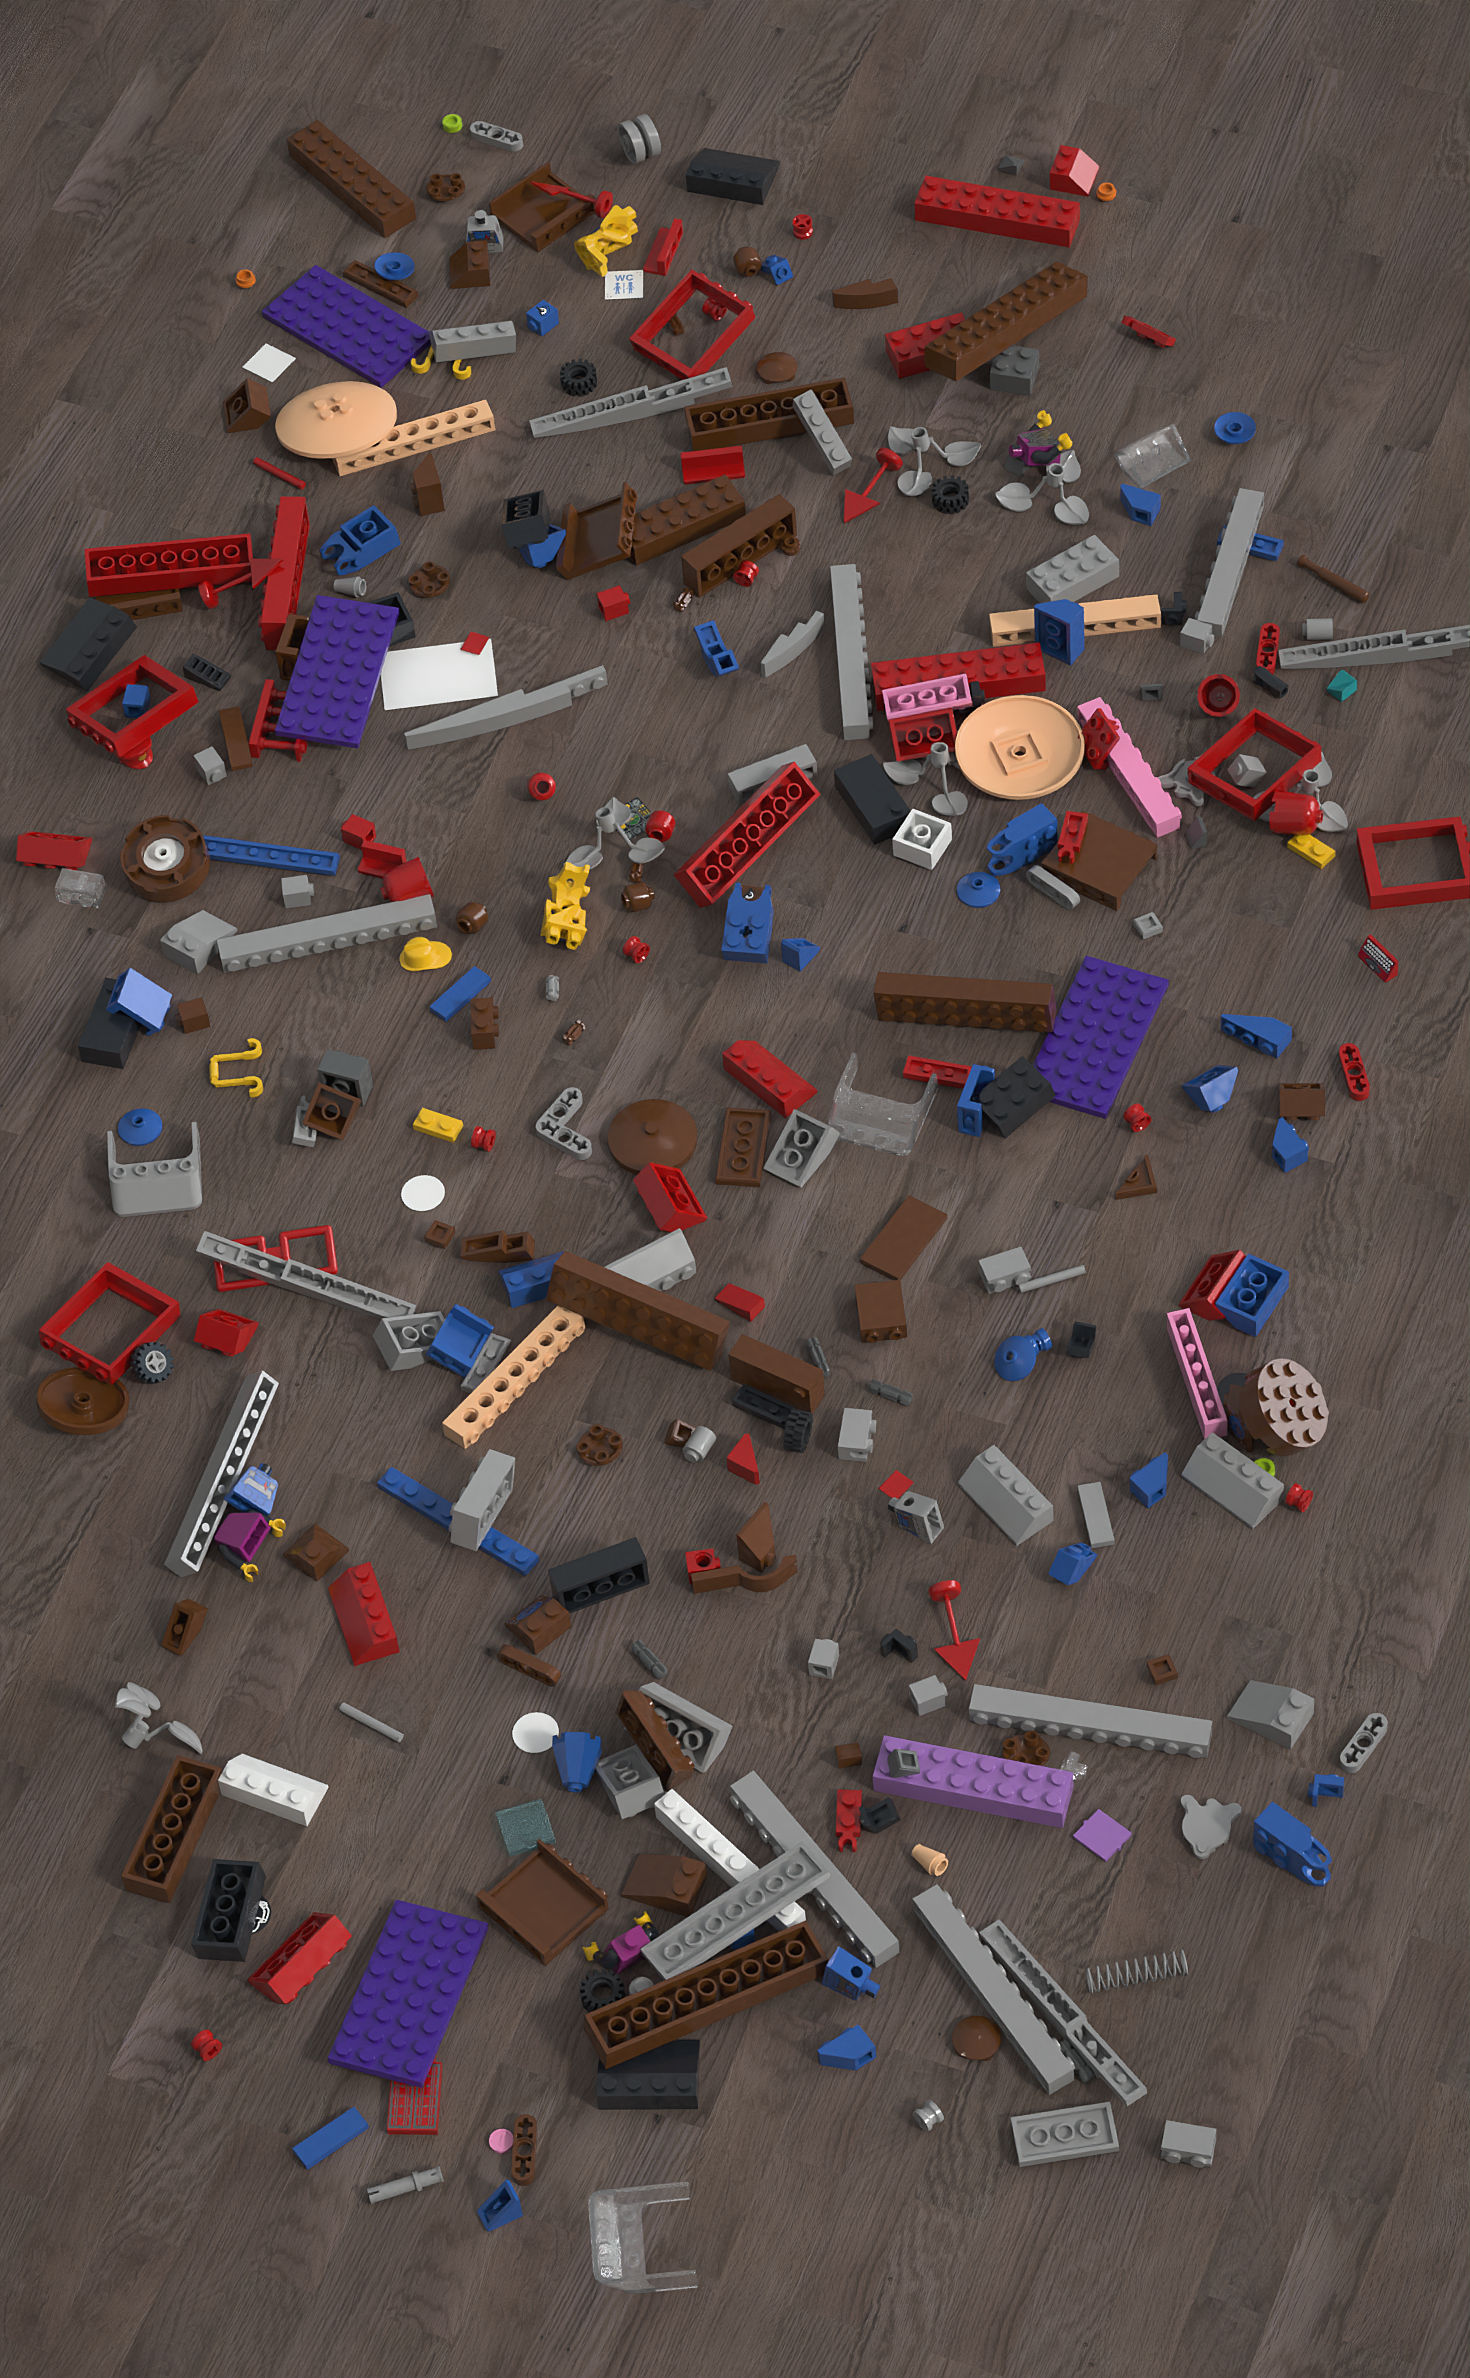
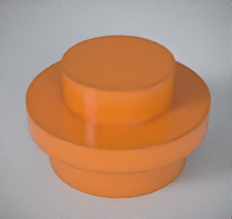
[1096,183,1116,201]
[235,269,256,288]

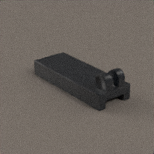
[731,1384,795,1430]

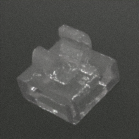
[1061,1751,1088,1781]

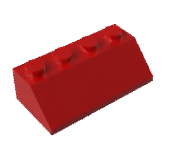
[722,1040,817,1119]
[328,1562,400,1666]
[247,1912,352,2004]

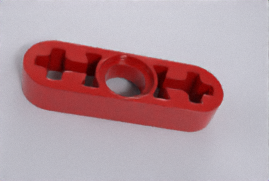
[1256,623,1280,674]
[1339,1043,1370,1101]

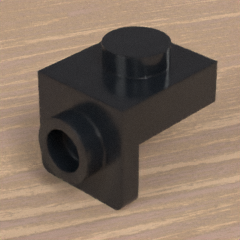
[1161,592,1186,625]
[959,681,985,716]
[1066,1321,1097,1358]
[880,1629,918,1663]
[859,1797,901,1834]

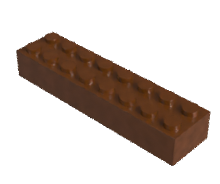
[287,120,416,238]
[684,377,854,451]
[873,972,1057,1032]
[546,1251,730,1371]

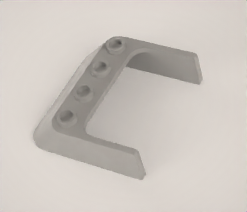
[107,1122,202,1217]

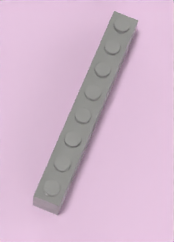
[1194,488,1264,638]

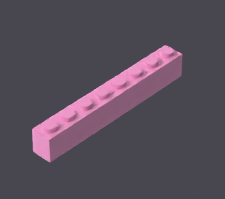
[1077,697,1182,838]

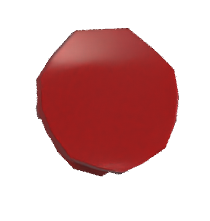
[114,737,153,770]

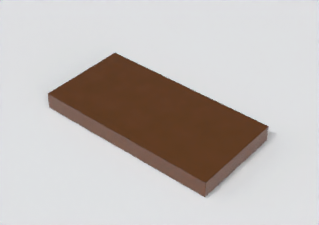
[715,1107,771,1187]
[860,1195,947,1280]

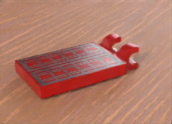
[387,2053,443,2135]

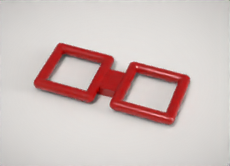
[213,1225,338,1292]

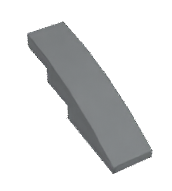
[761,611,825,678]

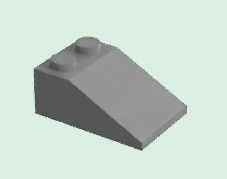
[160,910,237,975]
[763,1109,840,1188]
[373,1311,445,1371]
[1227,1680,1314,1750]
[595,1745,665,1819]

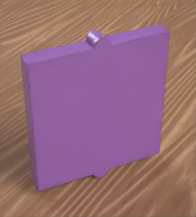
[1073,1809,1132,1862]

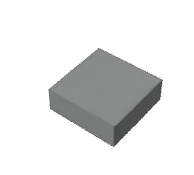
[1133,912,1163,940]

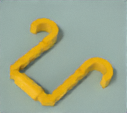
[411,345,471,380]
[209,1038,263,1097]

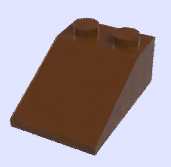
[621,1854,707,1917]

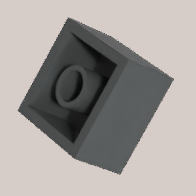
[990,345,1040,396]
[317,1049,373,1106]

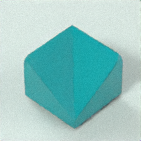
[1326,670,1357,702]

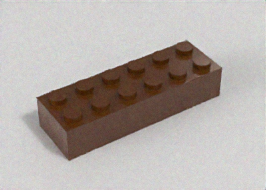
[630,474,746,566]
[681,494,797,598]
[121,1755,222,1903]

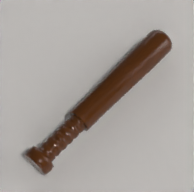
[1297,555,1369,603]

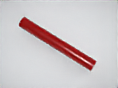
[253,457,306,490]

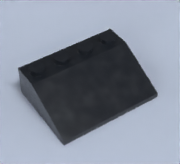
[686,148,780,205]
[39,598,137,692]
[596,2040,700,2110]

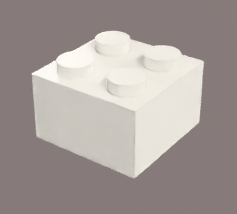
[893,809,952,870]

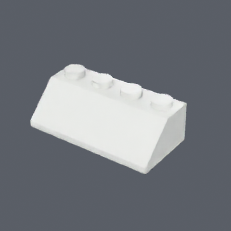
[218,1754,328,1826]

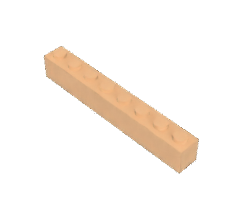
[989,595,1161,647]

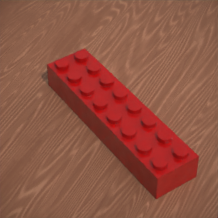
[914,175,1080,248]
[258,496,310,650]
[84,533,253,597]
[871,642,1046,712]
[674,761,821,908]

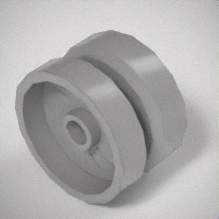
[617,114,661,164]

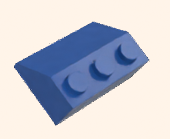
[1034,599,1085,666]
[498,1251,564,1308]
[1215,1253,1289,1337]

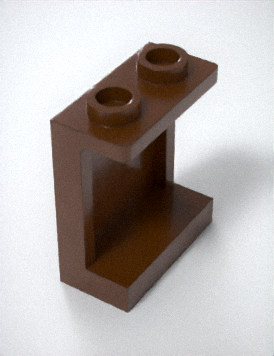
[276,614,310,681]
[855,1280,907,1343]

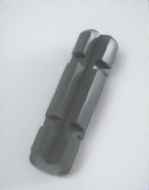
[806,1337,830,1378]
[869,1379,913,1406]
[631,1640,668,1679]
[1059,2039,1094,2083]

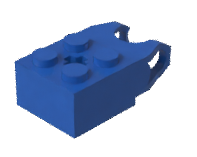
[319,505,401,575]
[987,803,1058,876]
[721,883,774,964]
[1253,1801,1332,1887]

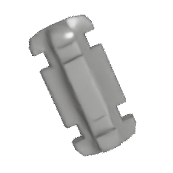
[546,975,559,1002]

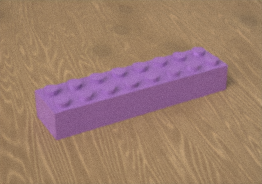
[873,1735,1074,1828]

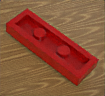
[903,1055,972,1089]

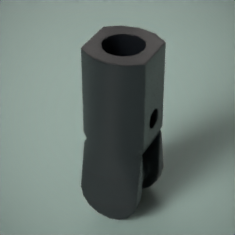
[1253,666,1289,698]

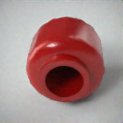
[527,772,556,801]
[645,810,676,842]

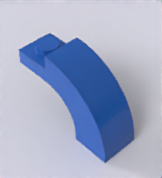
[694,620,739,677]

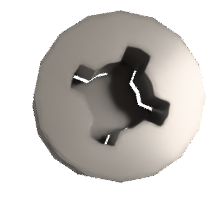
[913,2100,944,2132]

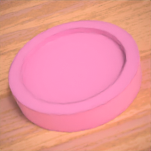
[489,2129,513,2154]

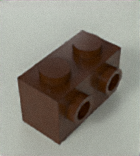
[471,997,499,1050]

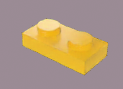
[1287,835,1335,869]
[413,1108,463,1143]

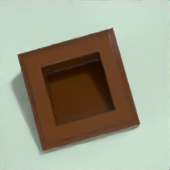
[664,1419,695,1448]
[835,1743,862,1769]

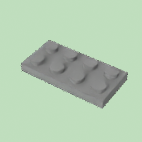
[1011,2102,1119,2167]

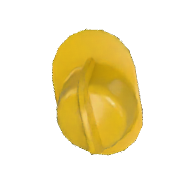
[399,937,452,971]

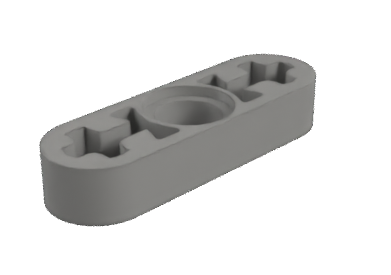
[470,121,523,152]
[1026,865,1080,910]
[1340,1713,1388,1773]

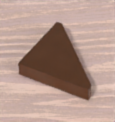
[1115,1155,1157,1200]

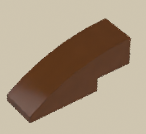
[832,278,898,309]
[460,1230,535,1263]

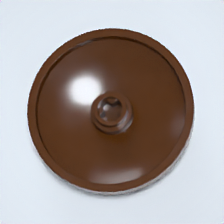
[608,1099,698,1175]
[36,1367,129,1435]

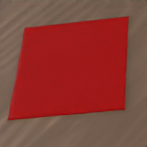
[460,632,490,655]
[878,1470,914,1499]

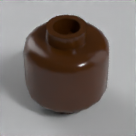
[733,246,762,277]
[621,882,655,913]
[456,902,488,934]

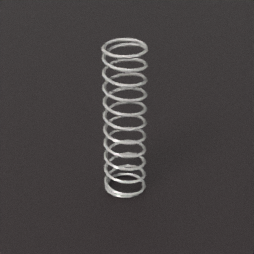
[1085,1949,1188,1994]

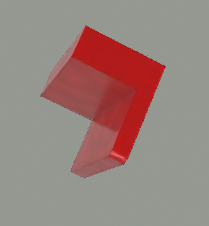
[358,840,407,879]

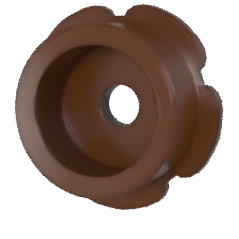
[780,537,801,556]

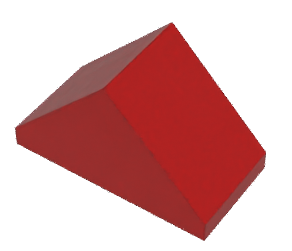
[726,1433,760,1485]

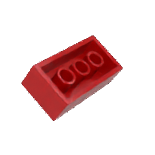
[885,312,965,379]

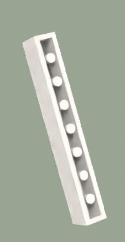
[654,1789,806,1932]

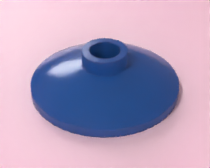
[375,252,415,280]
[1214,412,1256,444]
[957,872,1000,908]
[118,1108,162,1146]
[994,1336,1036,1381]

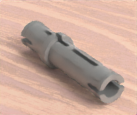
[367,2166,444,2204]

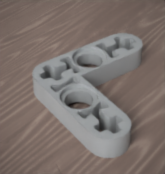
[536,1087,592,1160]

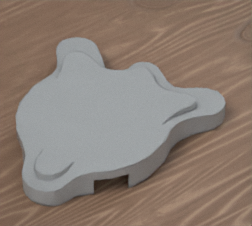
[1158,756,1215,806]
[1181,1795,1241,1859]

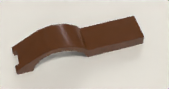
[691,1554,798,1594]

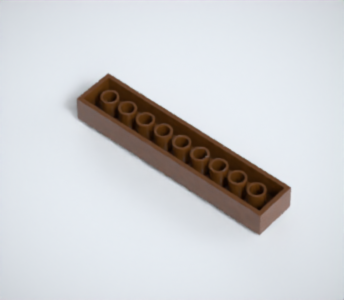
[925,261,1088,382]
[584,1920,829,2069]

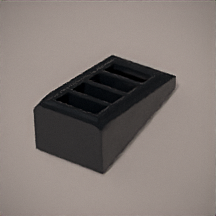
[183,654,231,691]

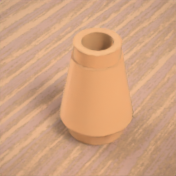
[912,1844,948,1876]

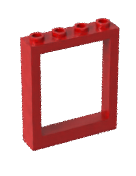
[629,269,756,380]
[66,655,199,758]
[1187,708,1322,821]
[1356,816,1470,910]
[39,1262,180,1385]

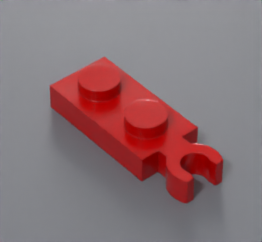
[1121,315,1176,348]
[1058,811,1088,864]
[836,1790,862,1852]

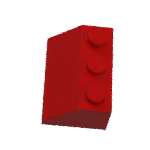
[888,708,957,762]
[16,831,92,871]
[633,1162,707,1232]
[1178,1250,1246,1321]

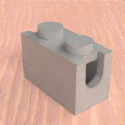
[978,1247,1031,1294]
[838,1408,877,1462]
[1161,2120,1216,2168]

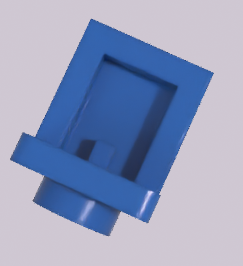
[761,255,793,285]
[1308,1774,1344,1807]

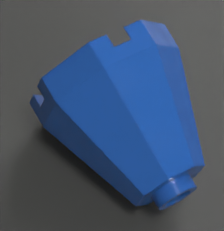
[552,1732,602,1793]

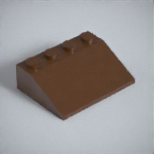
[615,1690,694,1791]

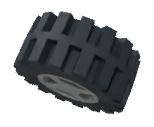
[130,1342,174,1384]

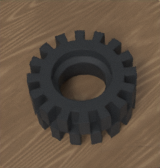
[560,359,597,397]
[931,475,969,514]
[783,1408,813,1453]
[580,1968,625,2013]

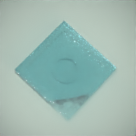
[495,1799,556,1857]

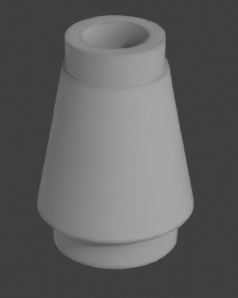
[334,577,366,597]

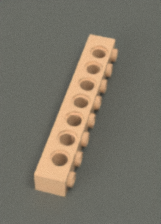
[332,400,495,476]
[442,1306,585,1449]

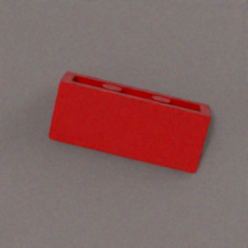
[643,218,683,276]
[680,446,745,485]

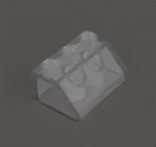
[1114,424,1191,489]

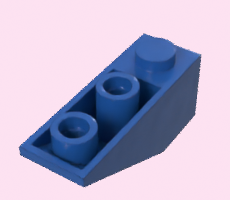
[1221,1014,1292,1058]

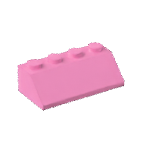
[882,674,972,721]

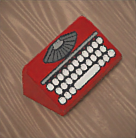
[1358,934,1399,982]

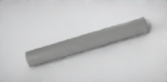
[1018,1265,1086,1293]
[339,1703,404,1742]

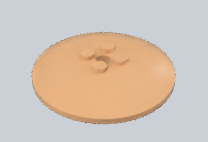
[275,381,397,458]
[955,695,1084,800]

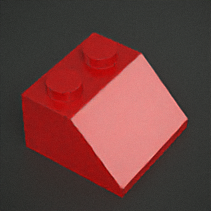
[1050,145,1099,197]
[194,1308,259,1356]

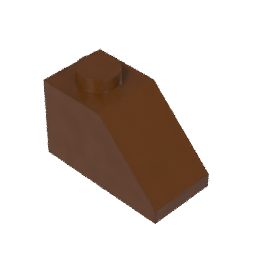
[161,1599,208,1655]

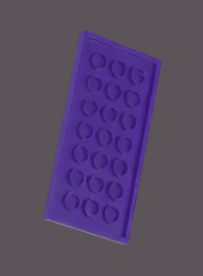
[262,265,431,388]
[275,595,399,749]
[1033,956,1169,1119]
[328,1900,488,2088]

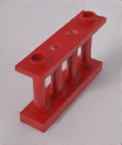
[249,679,307,762]

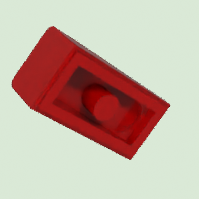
[715,1283,765,1322]

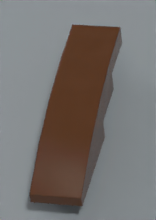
[219,706,253,771]

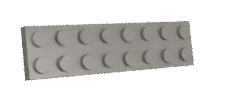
[640,1842,831,1981]

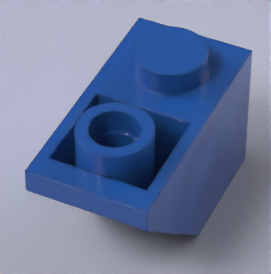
[1120,484,1161,526]
[1272,1117,1309,1173]
[1129,1452,1168,1508]
[1048,1543,1098,1585]
[817,2024,876,2071]

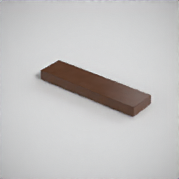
[343,260,418,308]

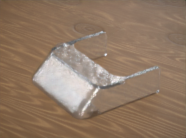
[827,1052,938,1156]
[588,2182,698,2294]

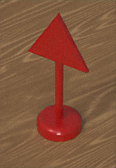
[530,181,613,219]
[844,447,903,523]
[198,558,283,609]
[928,1580,980,1681]

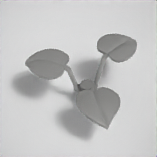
[888,426,981,496]
[995,450,1089,525]
[883,742,968,816]
[1254,752,1348,832]
[563,797,665,870]
[115,1682,202,1755]

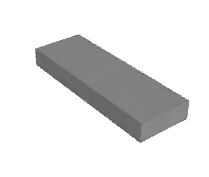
[461,1333,512,1393]
[1077,1482,1115,1549]

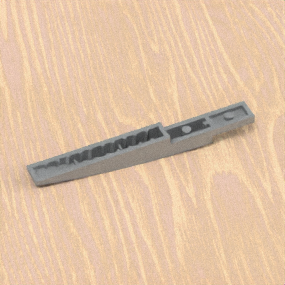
[529,367,733,438]
[1279,625,1470,669]
[404,665,608,750]
[196,1231,416,1319]
[979,1920,1147,2106]

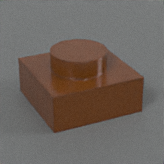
[424,1220,455,1249]
[1147,1654,1178,1686]

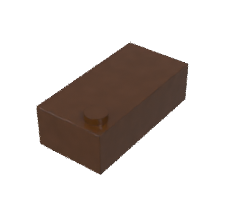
[728,1334,825,1414]

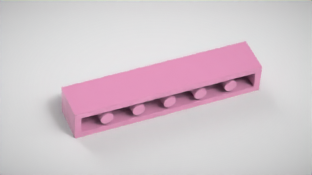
[1167,1308,1227,1439]

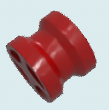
[793,214,813,240]
[702,297,727,321]
[733,560,759,587]
[622,936,650,963]
[1123,1104,1151,1132]
[471,1126,496,1152]
[1285,1483,1313,1513]
[191,2029,222,2061]

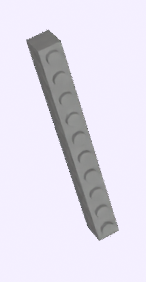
[830,564,873,740]
[217,894,437,973]
[164,1370,279,1577]
[969,1684,1212,1758]
[730,1770,899,1968]
[913,1884,1075,2095]

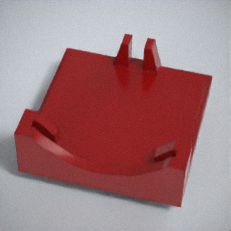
[1078,708,1120,770]

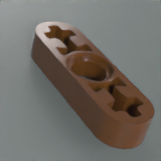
[496,1644,561,1687]
[511,2114,538,2186]

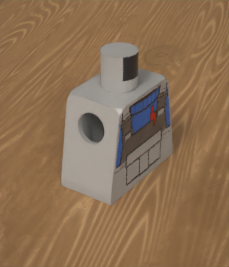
[466,210,504,253]
[888,1491,944,1544]

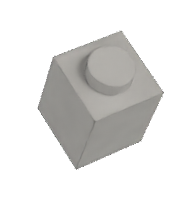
[1180,618,1215,654]
[193,747,227,785]
[1227,754,1267,788]
[281,875,314,908]
[808,1639,839,1679]
[909,1675,948,1716]

